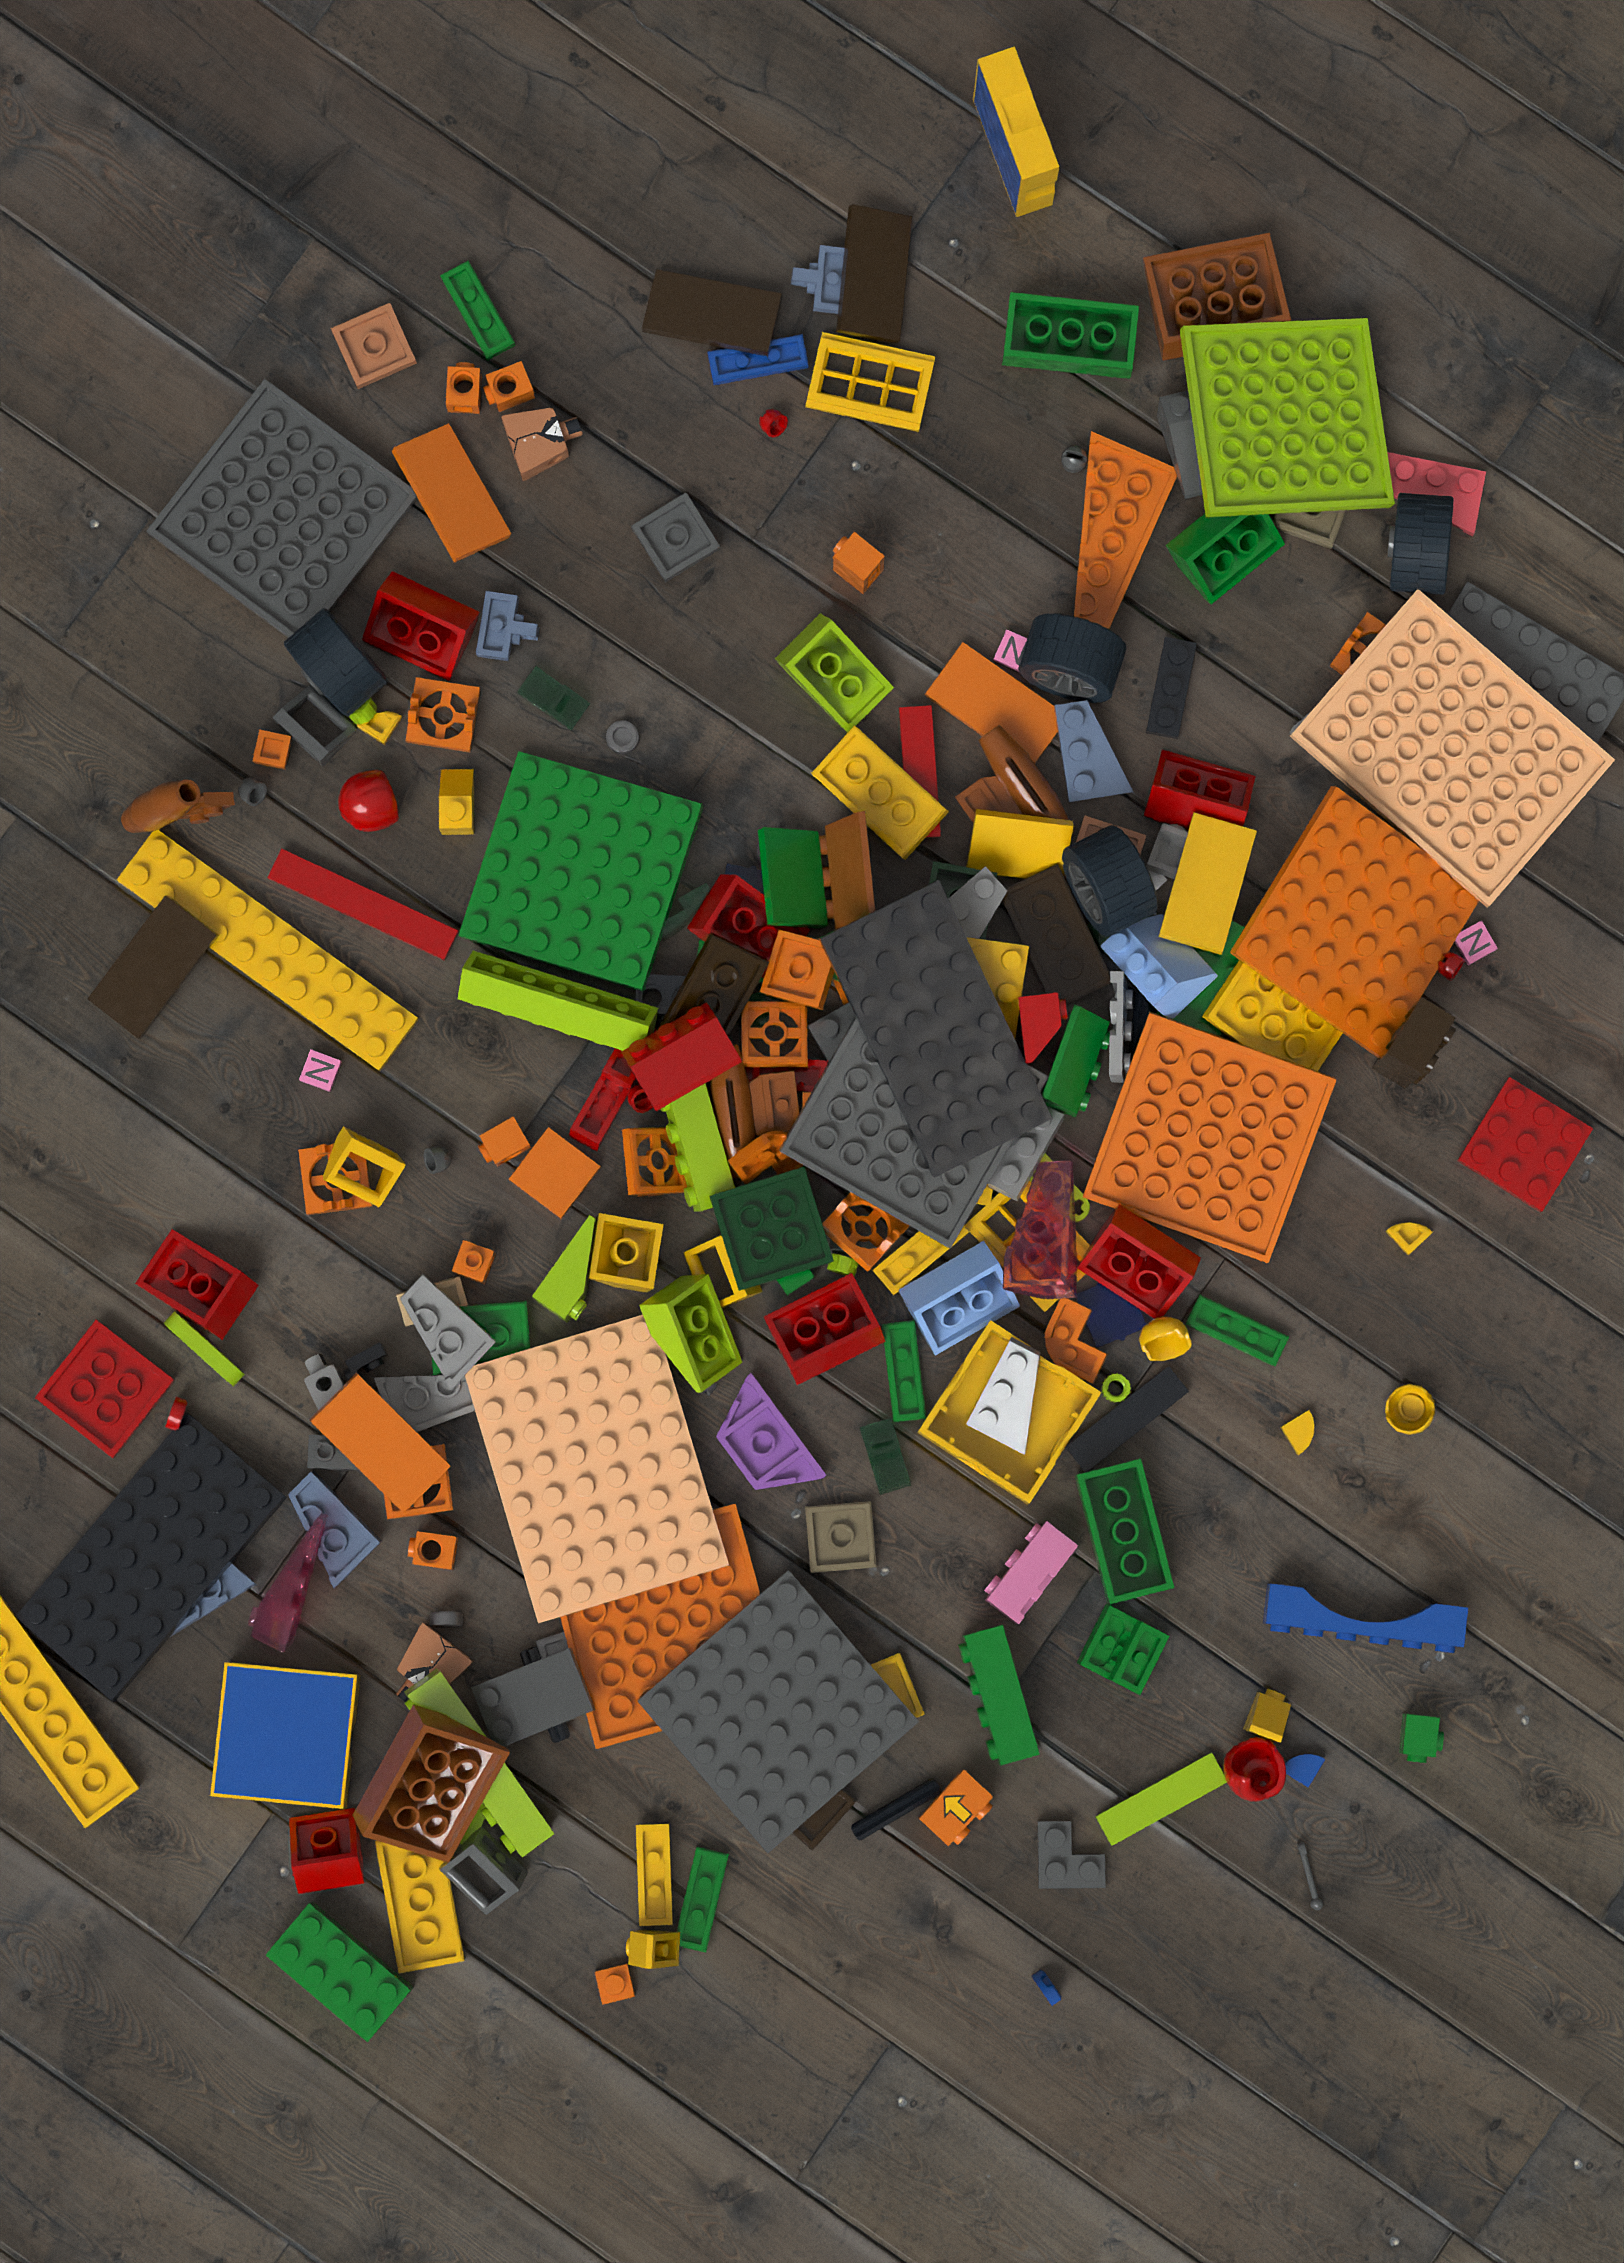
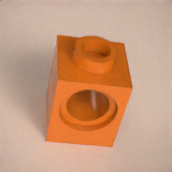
[483,361,535,412]
[446,362,482,414]
[478,1116,531,1167]
[452,1240,496,1285]
[408,1531,459,1570]

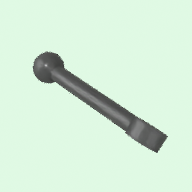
[1297,1842,1324,1910]

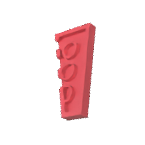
[1387,452,1486,537]

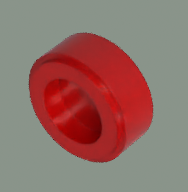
[165,1396,188,1431]

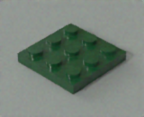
[709,1167,834,1291]

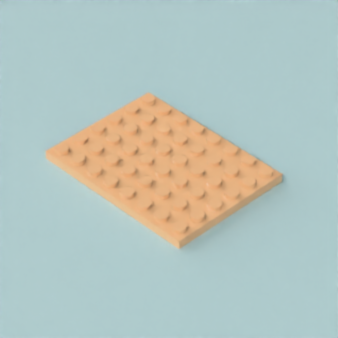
[1290,589,1615,908]
[465,1315,729,1623]

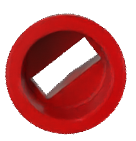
[759,408,788,438]
[1438,952,1465,981]
[628,1085,653,1113]

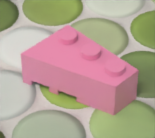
[984,1521,1078,1625]

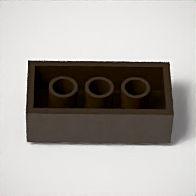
[1372,997,1456,1089]

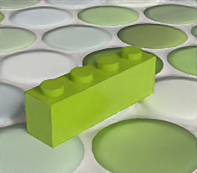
[661,1084,735,1212]

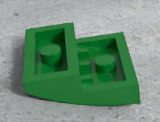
[1076,1604,1169,1695]

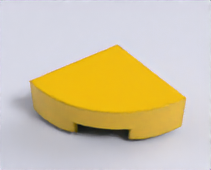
[357,711,402,745]
[1385,1222,1433,1255]
[1280,1410,1314,1455]

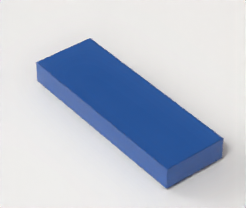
[707,334,808,385]

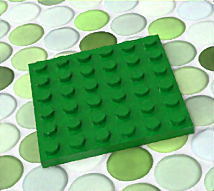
[458,751,704,992]

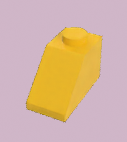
[439,769,474,835]
[1243,1689,1291,1743]
[626,1930,680,1969]

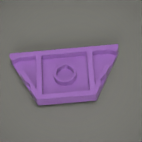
[716,1373,826,1490]

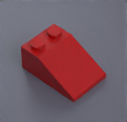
[687,874,810,978]
[135,1229,259,1340]

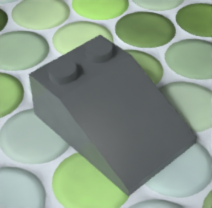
[1157,390,1203,499]
[471,1648,596,1746]

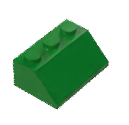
[1166,513,1285,605]
[1042,1005,1110,1117]

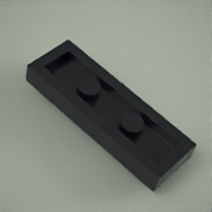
[1146,637,1197,739]

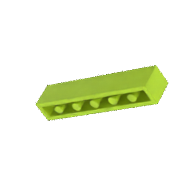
[458,950,659,1051]
[404,1668,554,1857]

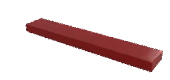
[267,848,459,961]

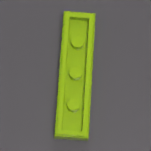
[1095,1752,1227,1846]

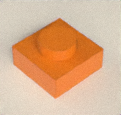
[252,729,293,770]
[595,1963,635,2005]

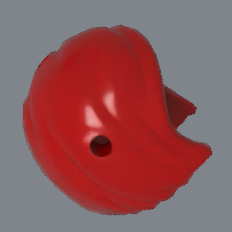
[338,770,399,832]
[1223,1737,1286,1802]

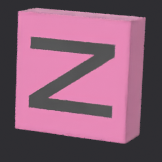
[993,630,1027,672]
[1455,920,1498,966]
[299,1049,342,1092]

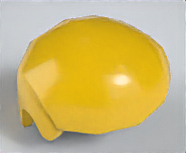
[1139,1316,1192,1361]
[1385,1384,1435,1435]

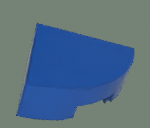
[1285,1754,1325,1787]
[1031,1969,1062,2006]

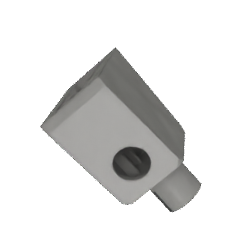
[304,1354,346,1411]

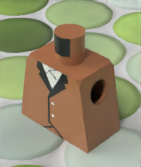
[501,408,582,481]
[396,1623,475,1702]

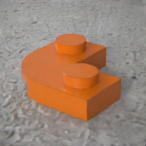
[728,1131,803,1185]
[1044,1296,1108,1384]

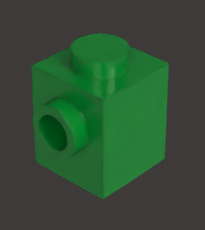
[1399,1713,1444,1763]

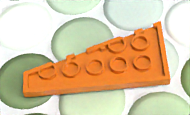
[1074,431,1177,629]

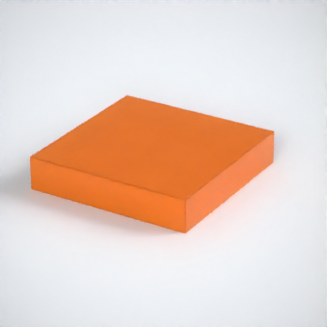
[760,930,834,1010]
[509,1127,601,1220]

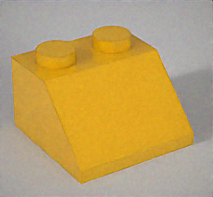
[588,1213,663,1292]

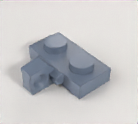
[791,245,844,314]
[476,591,540,661]

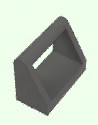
[273,685,358,767]
[439,1826,528,1915]

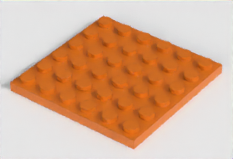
[1230,786,1479,1058]
[1083,1011,1337,1263]
[560,1504,760,1749]

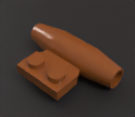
[955,725,1075,833]
[121,779,235,833]
[710,1044,800,1178]

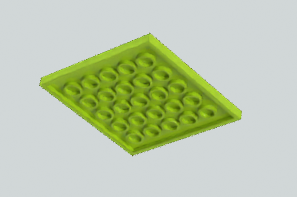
[1180,318,1395,517]

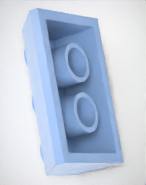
[1101,914,1218,1019]
[898,1241,1020,1356]

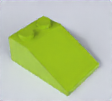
[775,613,894,733]
[532,1215,597,1323]
[639,1274,742,1393]

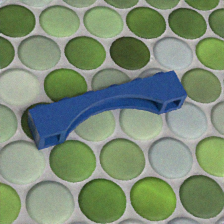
[1263,1584,1468,1653]

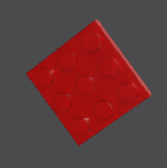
[1457,1077,1593,1213]
[35,1320,175,1459]

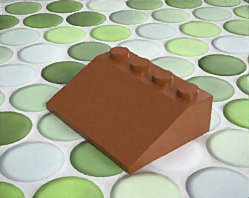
[1143,233,1291,361]
[819,811,875,933]
[353,1704,510,1863]

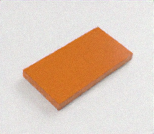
[392,423,511,562]
[925,642,1058,764]
[310,1373,451,1513]

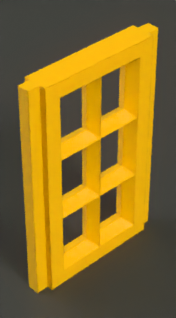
[806,332,935,432]
[964,1181,1090,1313]

